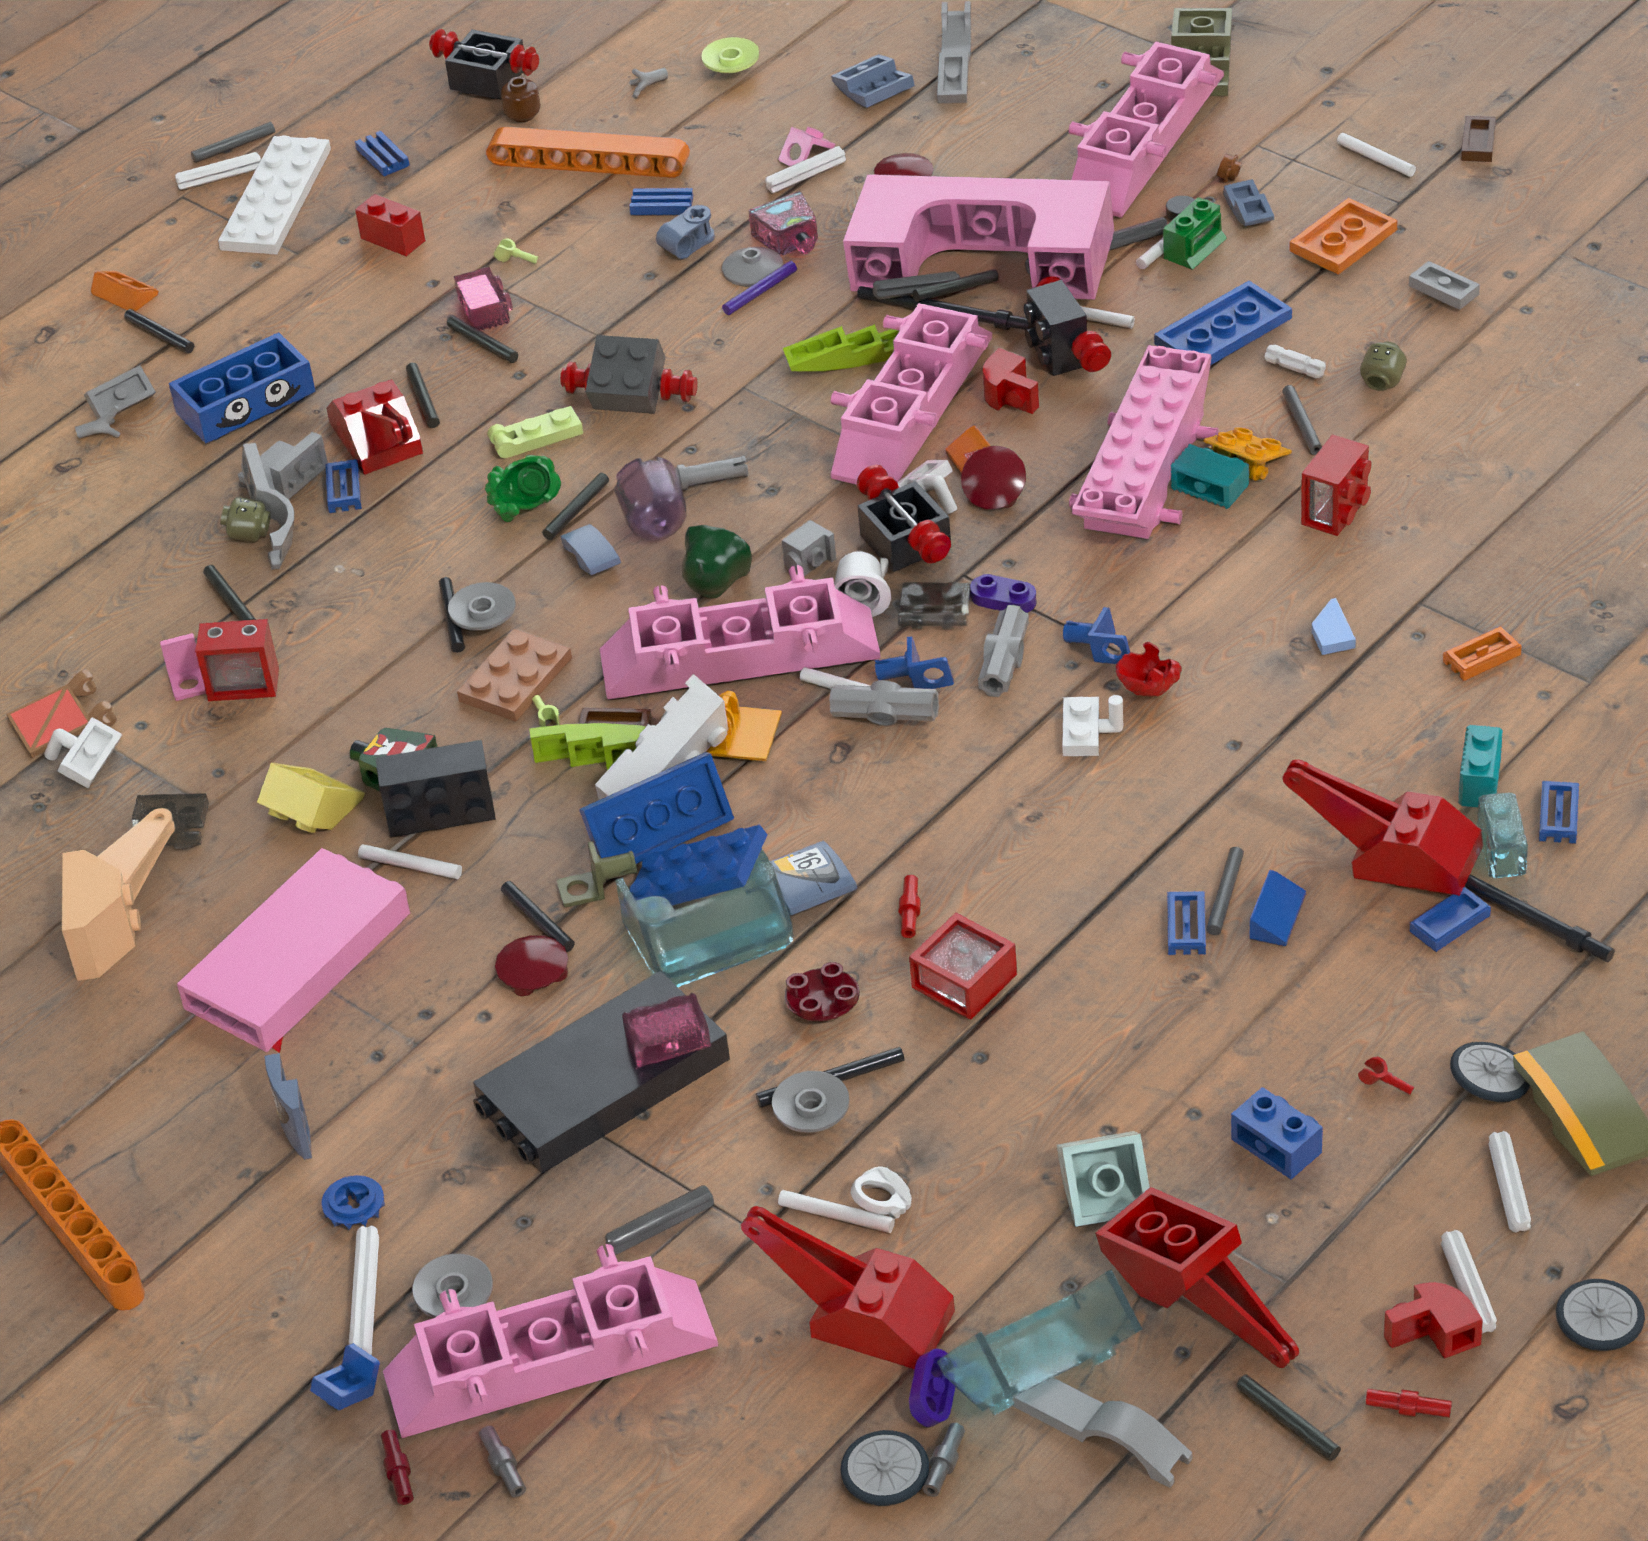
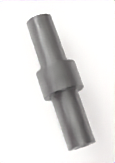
[923,1423,965,1497]
[479,1426,526,1497]

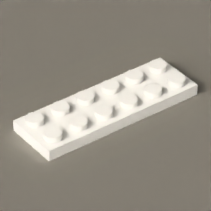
[218,136,331,254]

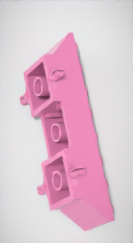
[1069,42,1224,218]
[831,303,992,485]
[1069,345,1219,539]
[600,565,881,699]
[383,1244,718,1438]

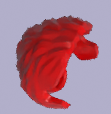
[1115,642,1182,697]

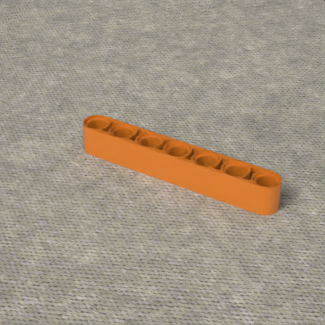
[486,127,690,178]
[0,1119,145,1310]

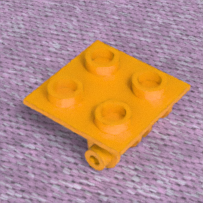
[1203,427,1292,481]
[706,690,782,761]

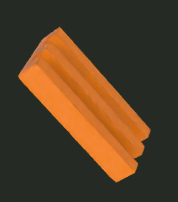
[1443,626,1522,681]

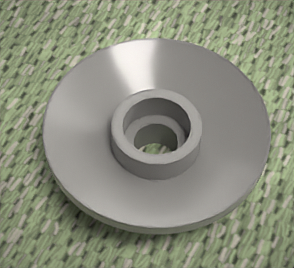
[722,247,783,287]
[448,582,516,630]
[772,1071,849,1133]
[412,1254,493,1318]

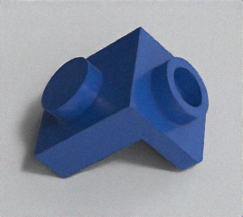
[310,1343,380,1410]

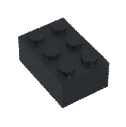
[376,740,496,838]

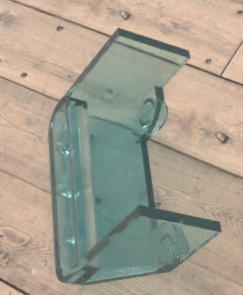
[616,849,794,987]
[937,1269,1143,1416]

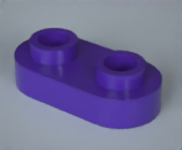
[970,574,1037,613]
[909,1349,958,1427]

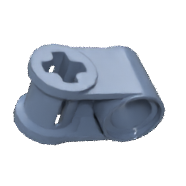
[656,205,715,259]

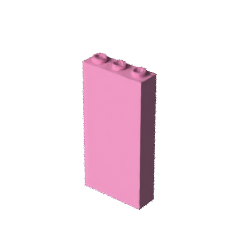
[177,848,410,1052]

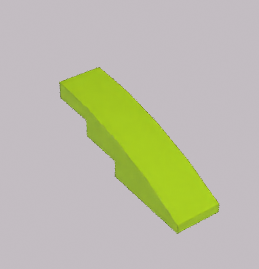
[783,324,900,371]
[529,723,646,770]

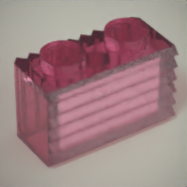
[454,267,513,331]
[622,993,711,1068]

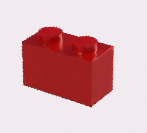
[355,194,426,257]

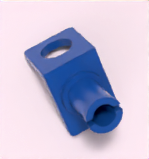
[1063,607,1130,664]
[875,636,954,689]

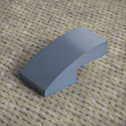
[1223,179,1274,226]
[560,524,621,575]

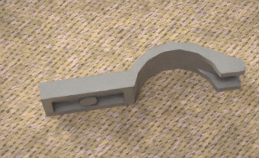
[937,1,971,103]
[241,443,294,570]
[1010,1367,1193,1488]

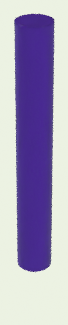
[722,261,797,315]

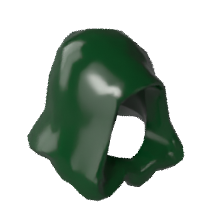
[682,525,752,599]

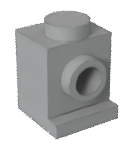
[782,520,836,576]

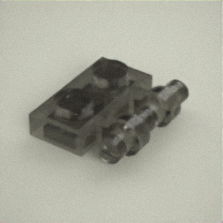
[898,582,971,630]
[131,793,209,849]

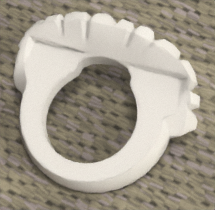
[850,1167,912,1219]

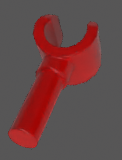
[1358,1056,1415,1095]

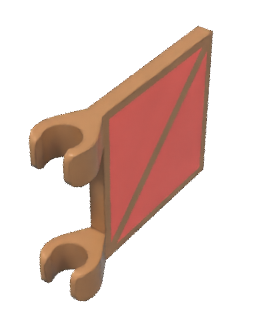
[6,670,117,758]

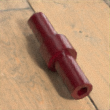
[380,1429,414,1505]

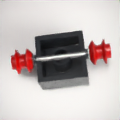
[429,29,539,100]

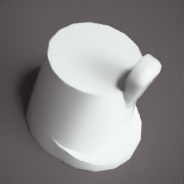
[834,551,891,617]

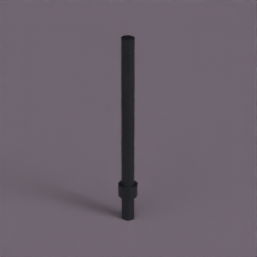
[857,286,1028,330]
[1464,874,1615,962]

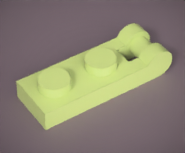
[487,406,583,458]

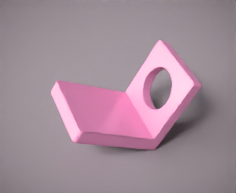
[778,127,836,166]
[160,633,206,701]

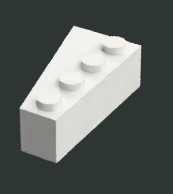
[595,674,728,799]

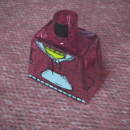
[749,191,818,255]

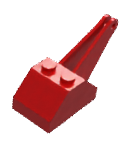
[326,379,423,475]
[1282,759,1483,896]
[1095,1187,1299,1368]
[741,1206,955,1369]

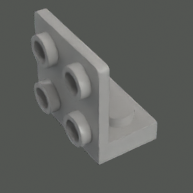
[238,432,328,500]

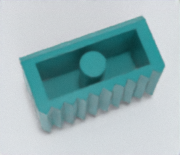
[1171,444,1249,509]
[1458,725,1503,809]

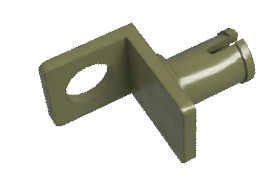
[557,841,637,907]

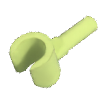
[493,238,538,264]
[532,695,560,727]

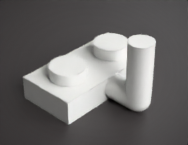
[897,460,957,514]
[1063,695,1123,756]
[44,717,122,788]

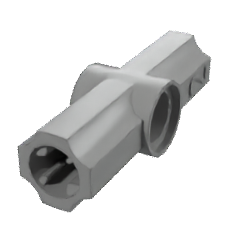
[978,605,1029,697]
[829,680,939,726]

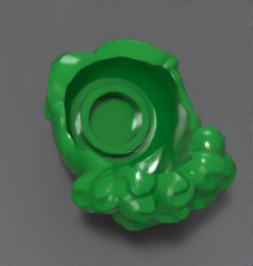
[485,455,561,522]

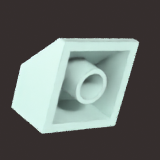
[1057,1131,1150,1227]

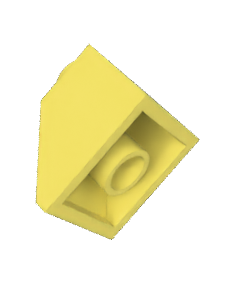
[257,763,365,833]

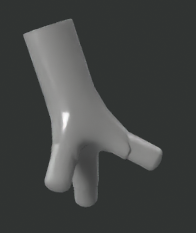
[630,68,668,99]
[75,405,120,439]

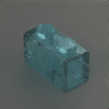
[1477,792,1528,878]

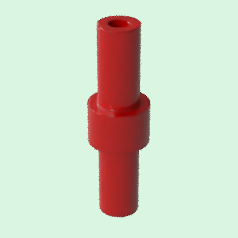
[898,875,921,938]
[1366,1388,1452,1418]

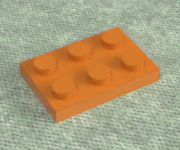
[1289,197,1398,275]

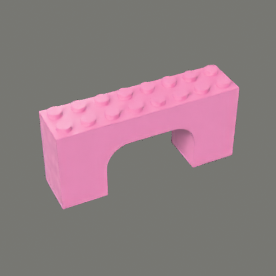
[843,175,1114,300]

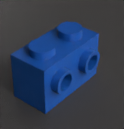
[1231,1087,1323,1179]

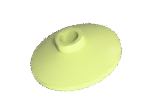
[702,37,759,73]

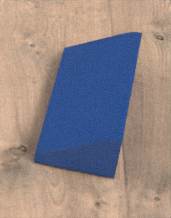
[1250,870,1306,946]

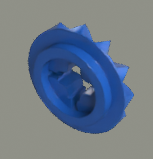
[321,1175,385,1230]

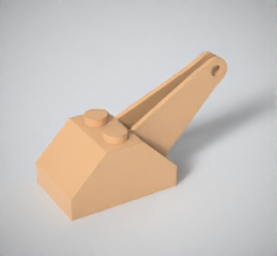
[62,808,175,981]

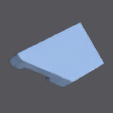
[1311,598,1356,655]

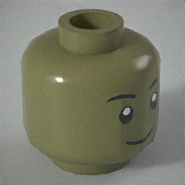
[1360,341,1407,391]
[220,497,271,543]

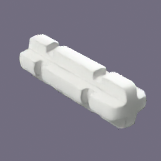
[1264,345,1326,378]

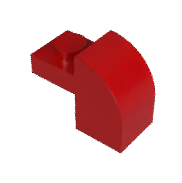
[983,348,1039,414]
[1384,1282,1483,1359]

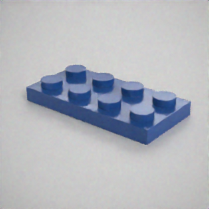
[1154,280,1292,365]
[579,752,734,864]
[623,824,768,916]

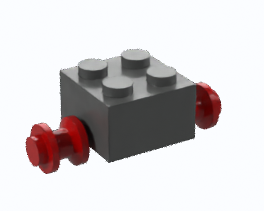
[560,335,698,414]

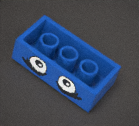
[169,332,316,444]

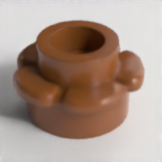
[1217,153,1242,183]

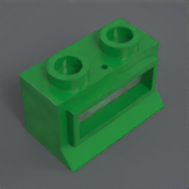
[1163,197,1227,270]

